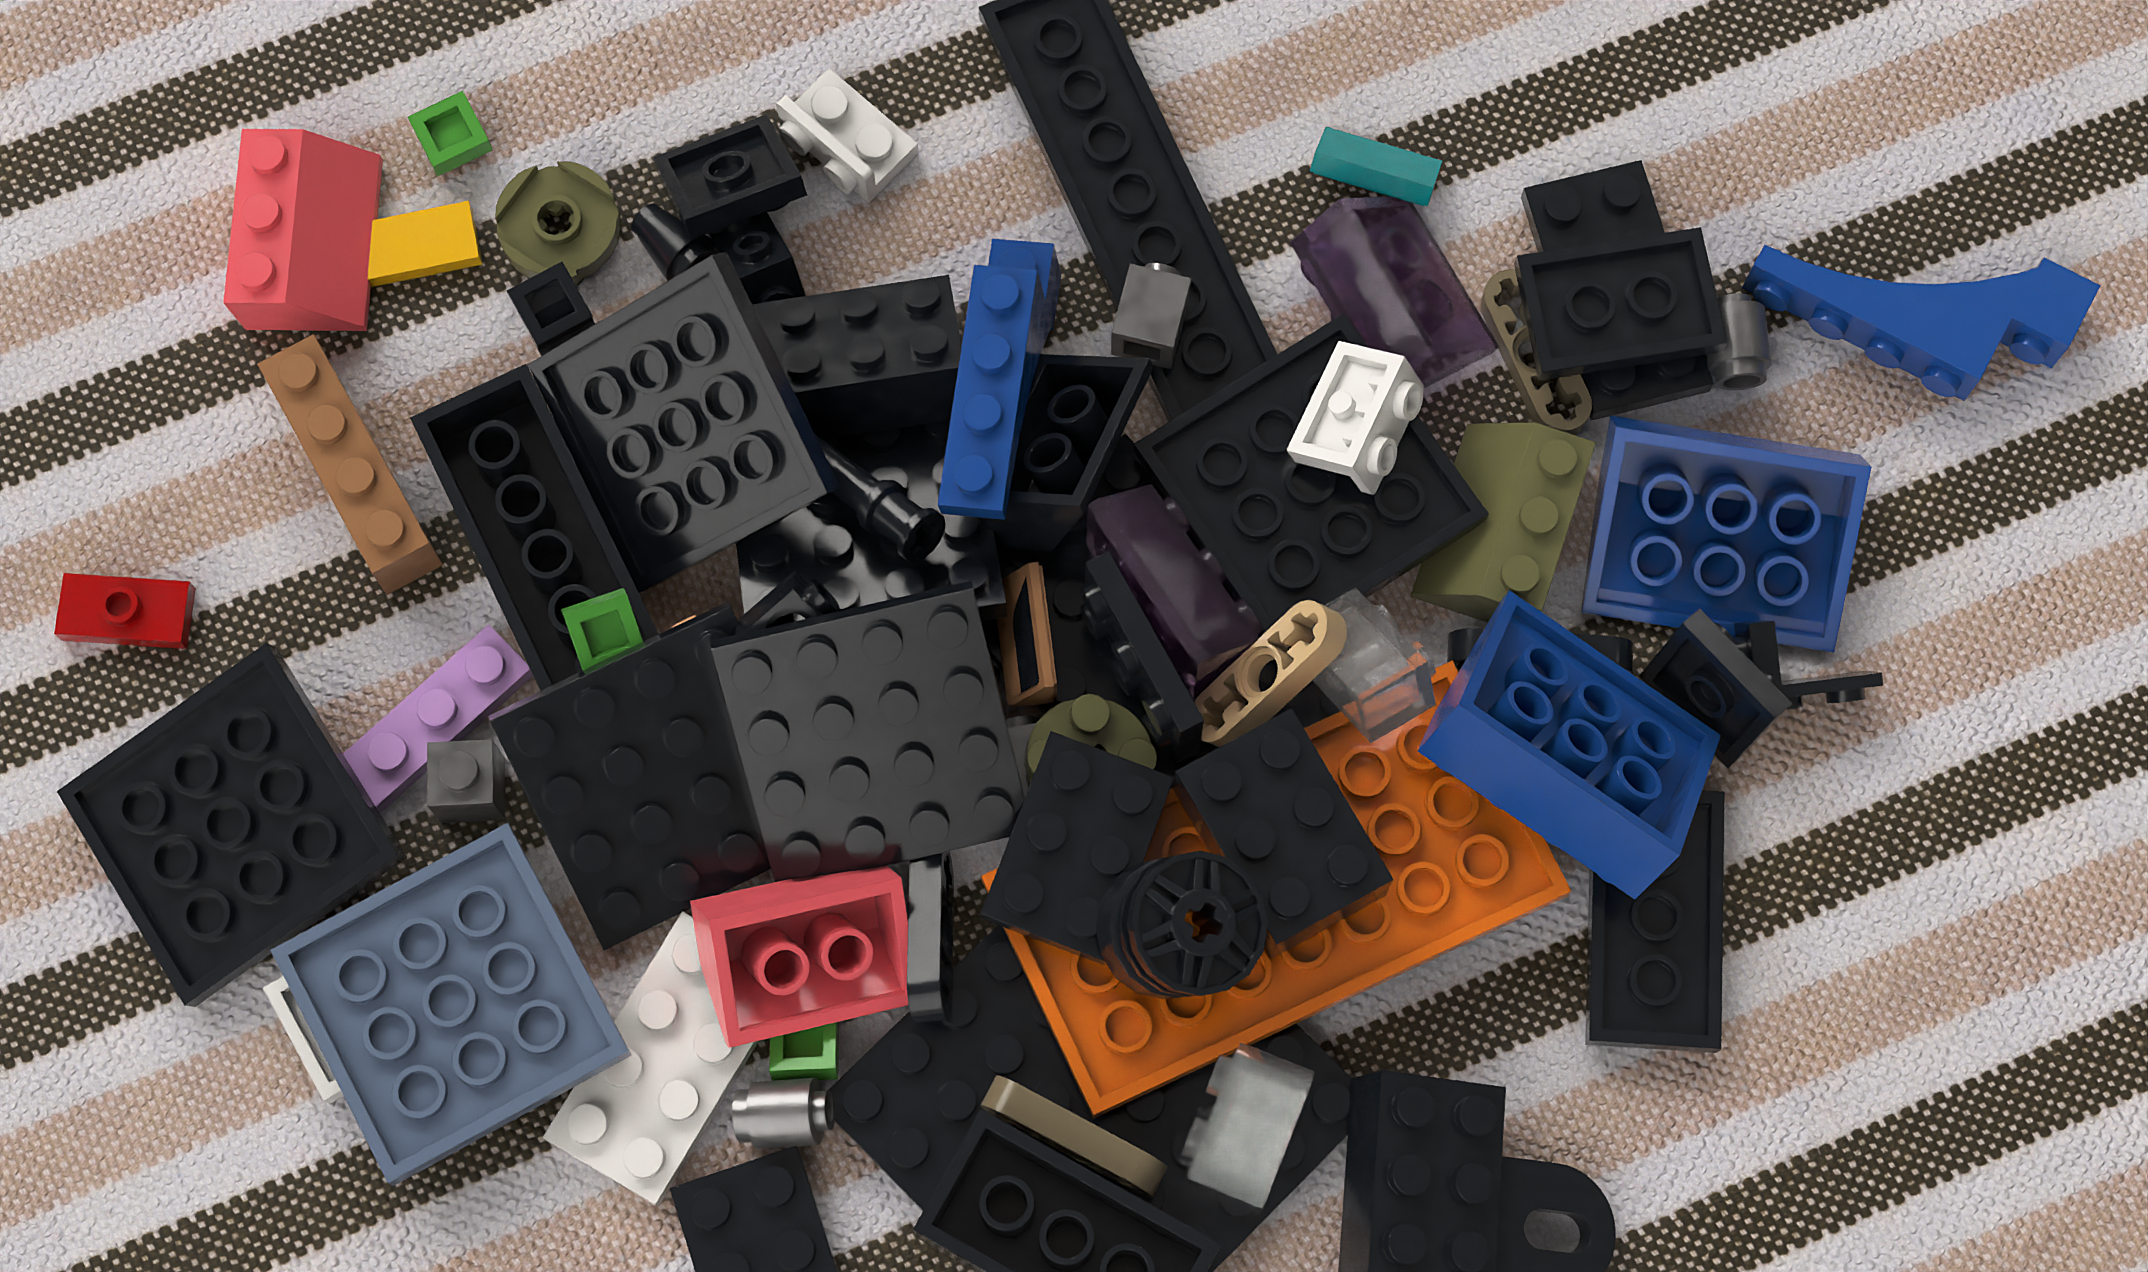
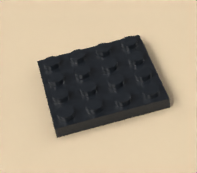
[527,252,841,593]
[1133,313,1489,648]
[736,420,1007,626]
[711,580,1025,882]
[488,602,771,950]
[57,643,407,1007]

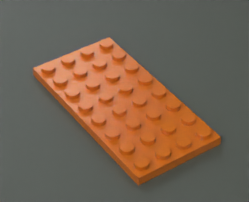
[981,660,1571,1119]

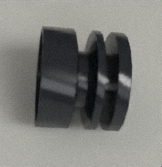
[1096,851,1268,999]

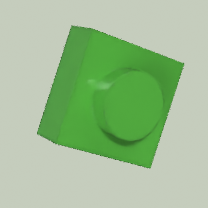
[408,91,493,176]
[561,588,643,671]
[769,1022,839,1081]

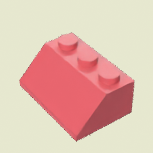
[223,129,383,331]
[690,866,909,1048]

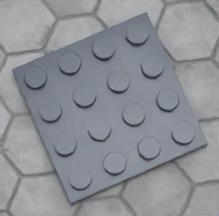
[270,823,632,1186]

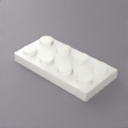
[543,911,759,1207]

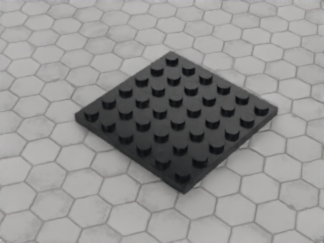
[829,925,1352,1272]

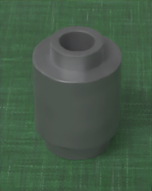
[1706,293,1772,391]
[732,1078,835,1149]

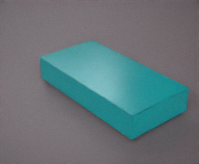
[1310,127,1442,206]

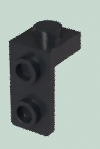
[708,212,806,304]
[1732,620,1884,710]

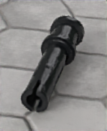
[815,435,946,562]

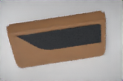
[997,562,1057,707]

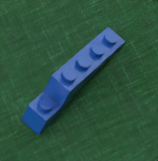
[938,238,1061,520]
[1742,244,2101,401]

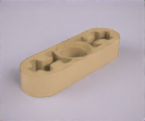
[1195,600,1347,747]

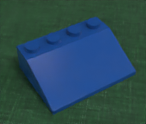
[1581,415,1872,653]
[1417,590,1721,899]

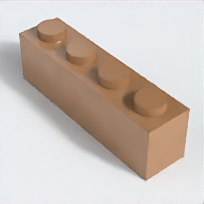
[257,334,443,595]

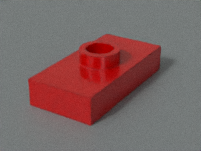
[54,573,196,649]

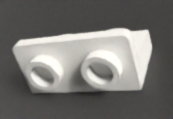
[776,68,919,203]
[1287,341,1424,495]

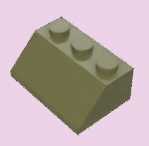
[1410,422,1596,622]

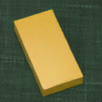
[368,201,483,287]

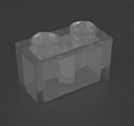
[1309,588,1436,743]
[1182,1042,1315,1208]

